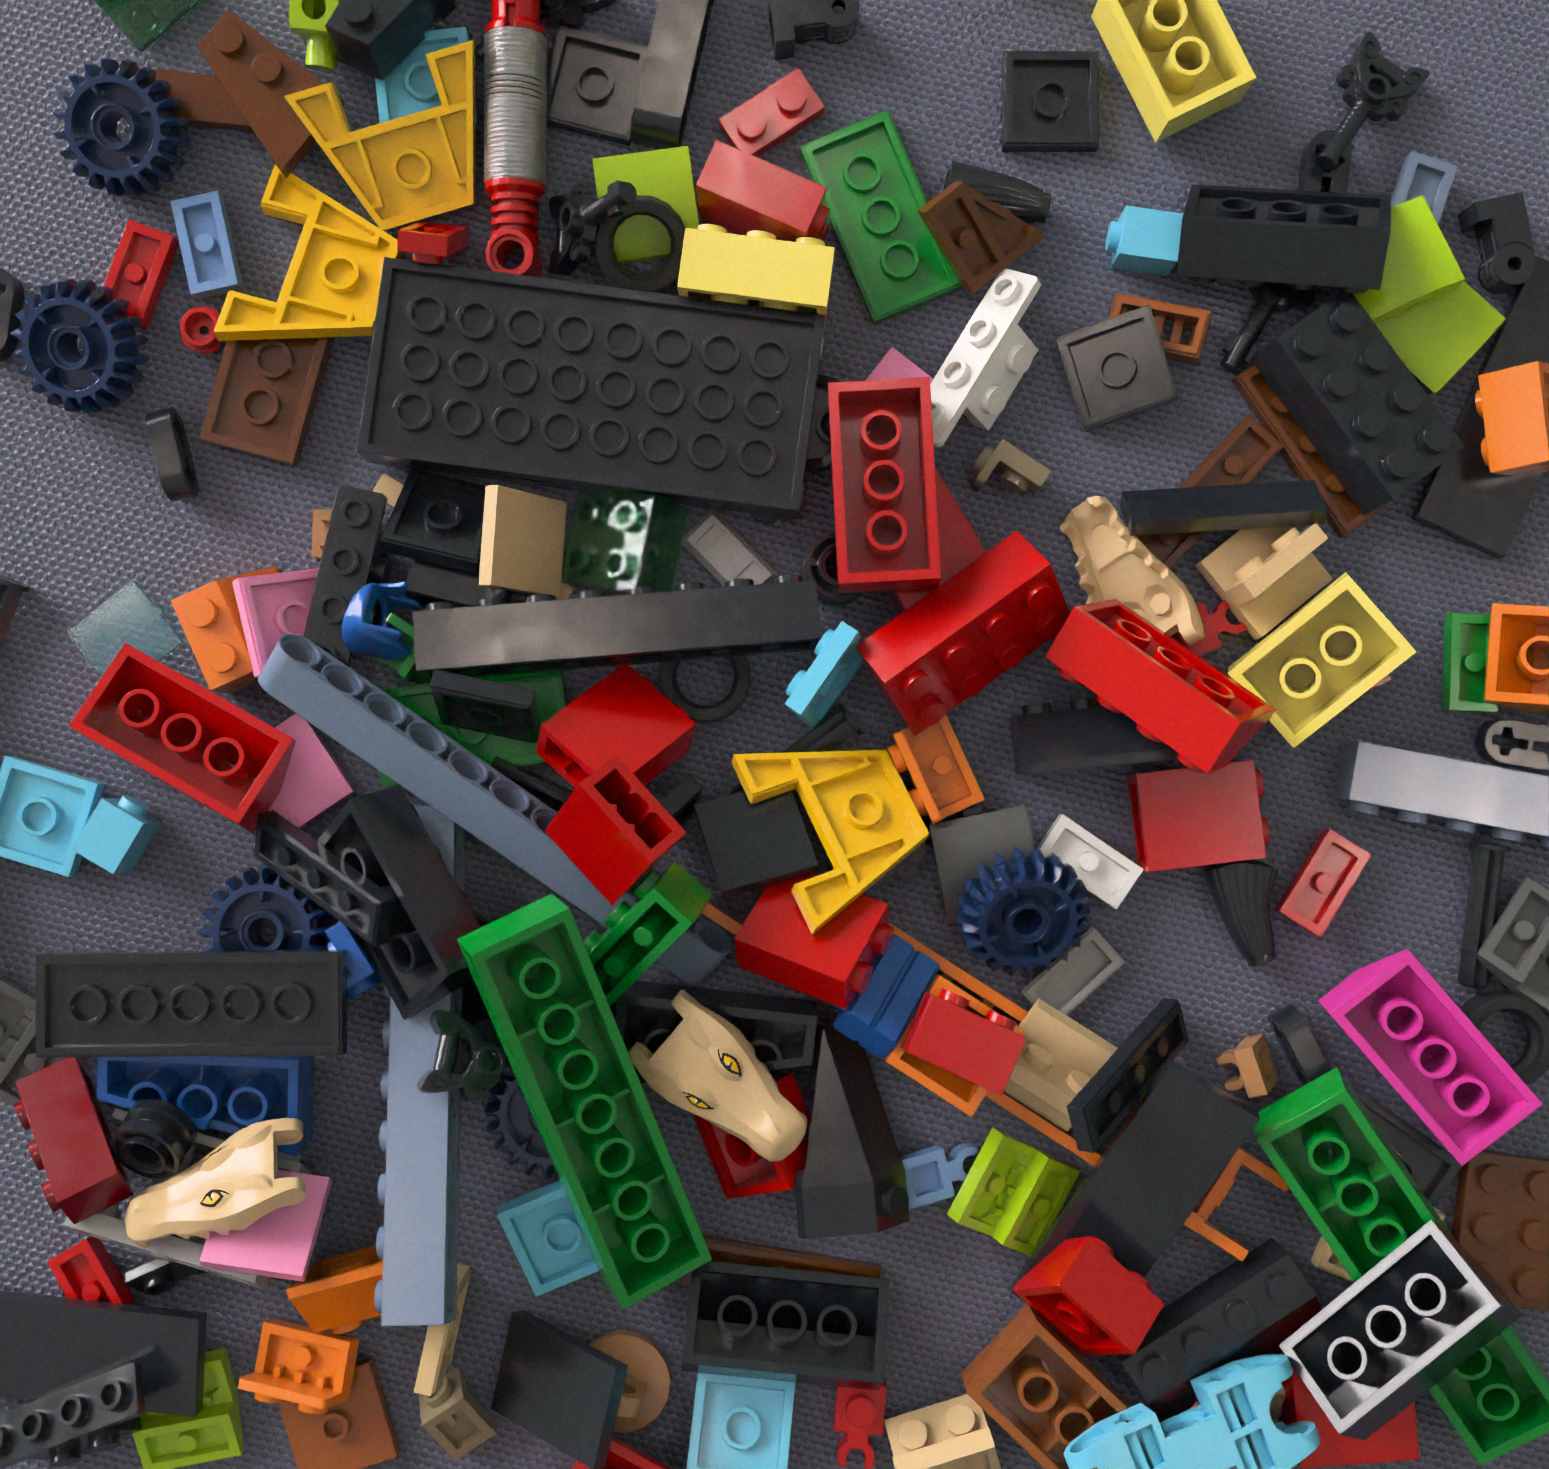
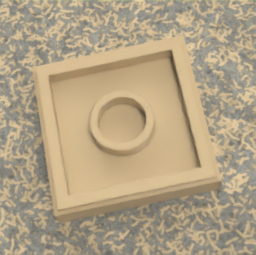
[478,485,567,598]
[413,1263,472,1396]

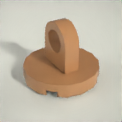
[588,1329,671,1433]

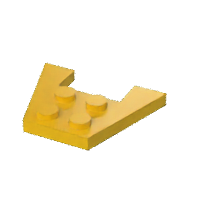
[284,40,476,230]
[214,164,403,341]
[731,750,929,936]

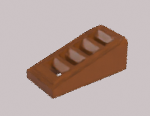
[1109,293,1212,366]

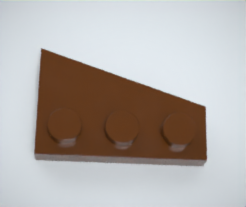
[197,10,345,178]

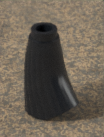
[943,161,1052,224]
[1203,859,1279,967]

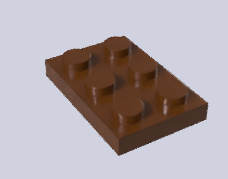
[199,337,334,467]
[1452,1150,1549,1311]

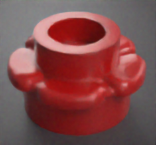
[180,307,222,355]

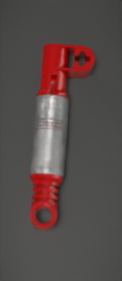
[484,0,547,277]

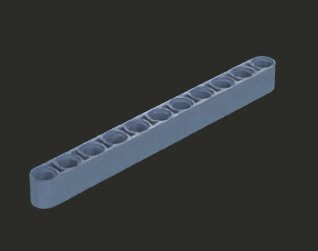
[258,634,732,985]

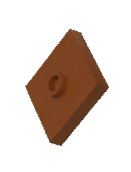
[278,1357,401,1469]

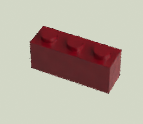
[14,1057,134,1224]

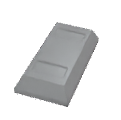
[679,508,780,587]
[1021,926,1125,1016]

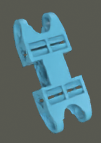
[1063,1354,1321,1469]

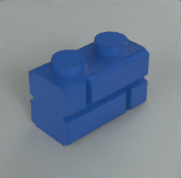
[833,935,940,1058]

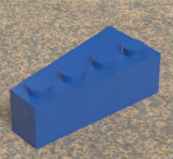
[97,1055,314,1157]

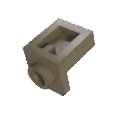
[970,439,1051,494]
[419,1367,496,1461]

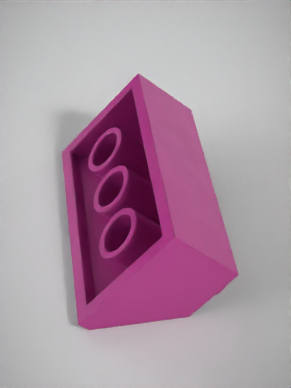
[1318,949,1543,1166]

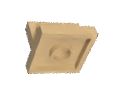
[1194,523,1333,640]
[1004,998,1118,1132]
[884,1394,1001,1469]

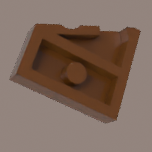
[918,181,1045,294]

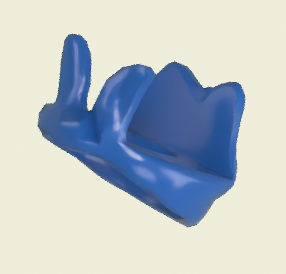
[342,582,420,660]

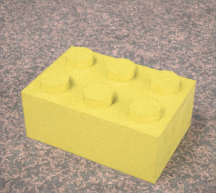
[1091,0,1256,143]
[677,224,835,333]
[1228,572,1416,749]

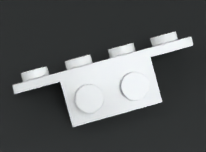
[930,268,1041,448]

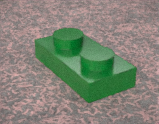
[1442,613,1498,713]

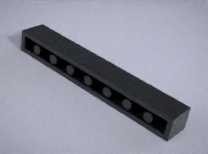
[412,575,822,682]

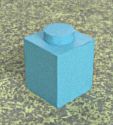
[1105,205,1183,276]
[71,795,161,874]

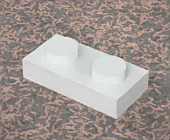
[1037,814,1144,910]

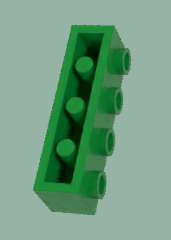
[583,861,712,1007]

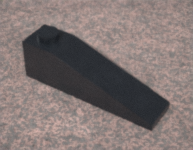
[795,1024,910,1239]

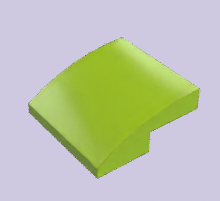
[592,146,699,264]
[1354,196,1465,323]
[1375,281,1506,394]
[947,1127,1081,1256]
[132,1348,244,1469]

